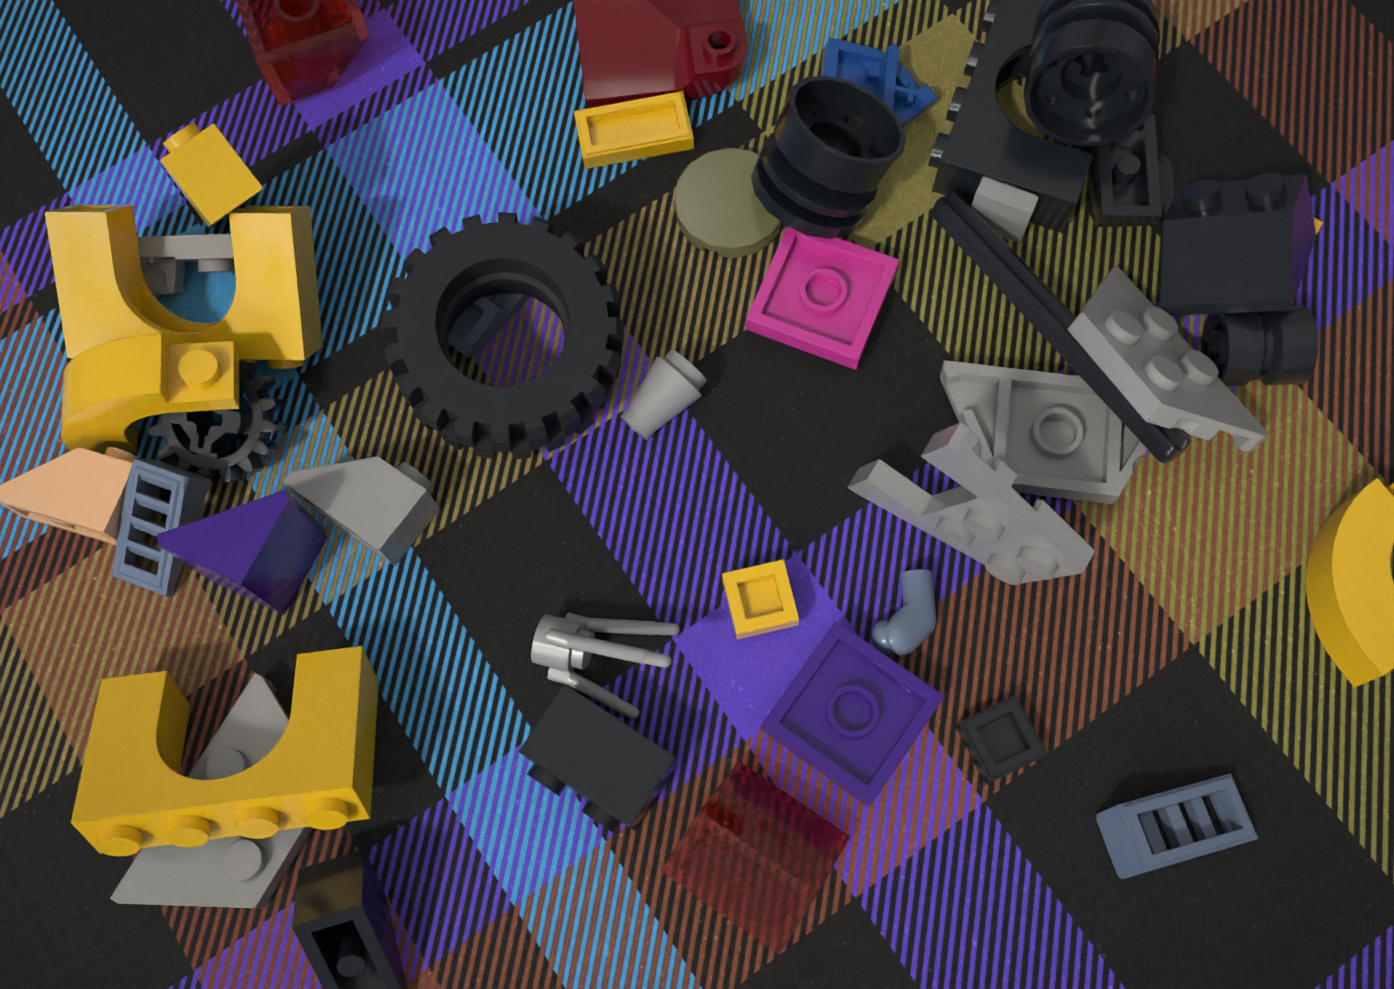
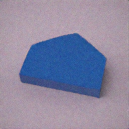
[820,37,938,127]

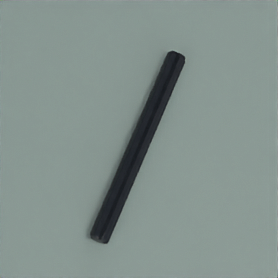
[932,191,1191,464]

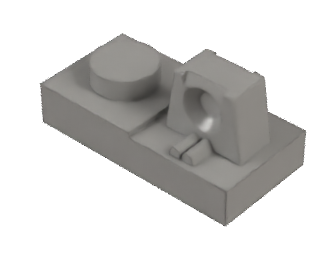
[137,234,235,296]

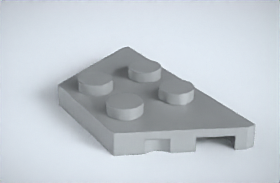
[1067,267,1270,452]
[940,360,1148,504]
[110,673,313,909]

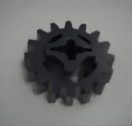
[148,359,287,483]

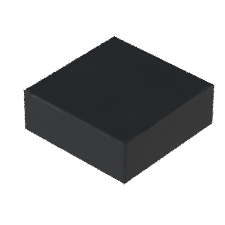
[955,695,1048,785]

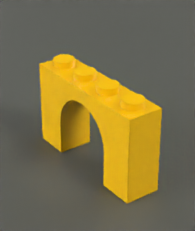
[45,204,323,369]
[71,646,379,856]

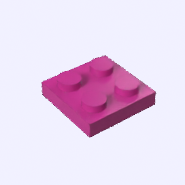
[746,226,900,370]

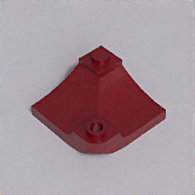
[573,0,748,109]

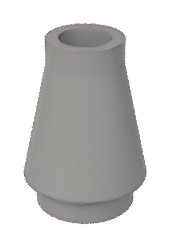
[620,349,707,440]

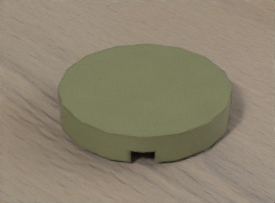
[674,148,783,258]

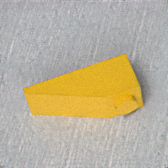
[160,122,263,228]

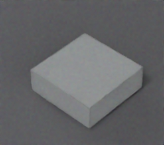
[972,177,1039,243]

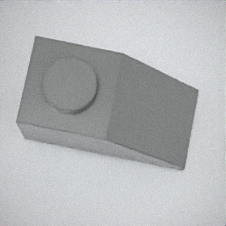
[282,456,440,567]

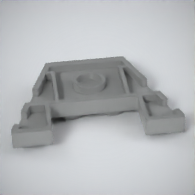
[847,422,1095,585]

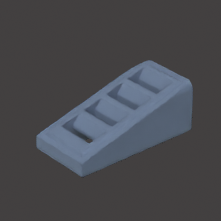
[112,458,211,596]
[1096,774,1258,879]

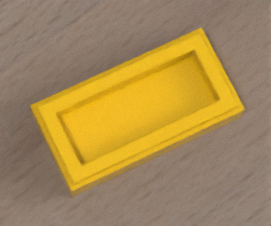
[574,91,694,169]

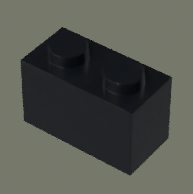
[518,684,678,833]

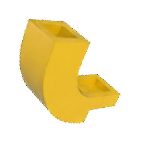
[61,334,239,454]
[1306,478,1394,688]

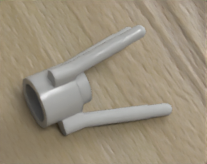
[531,612,680,719]

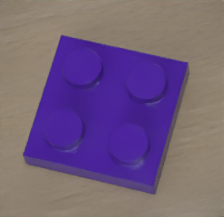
[761,621,945,807]

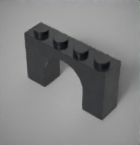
[928,0,1093,233]

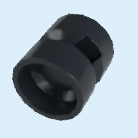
[1201,305,1318,387]

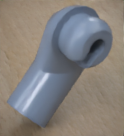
[872,569,936,656]

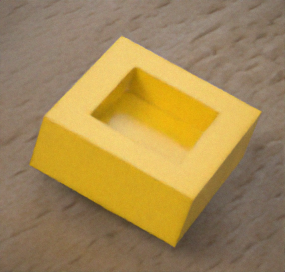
[722,559,799,640]

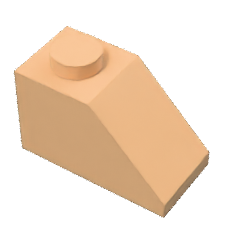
[0,447,139,545]

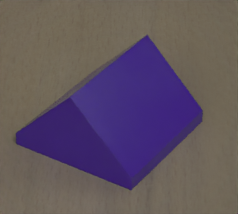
[157,490,327,615]

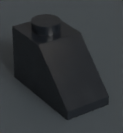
[292,849,407,989]

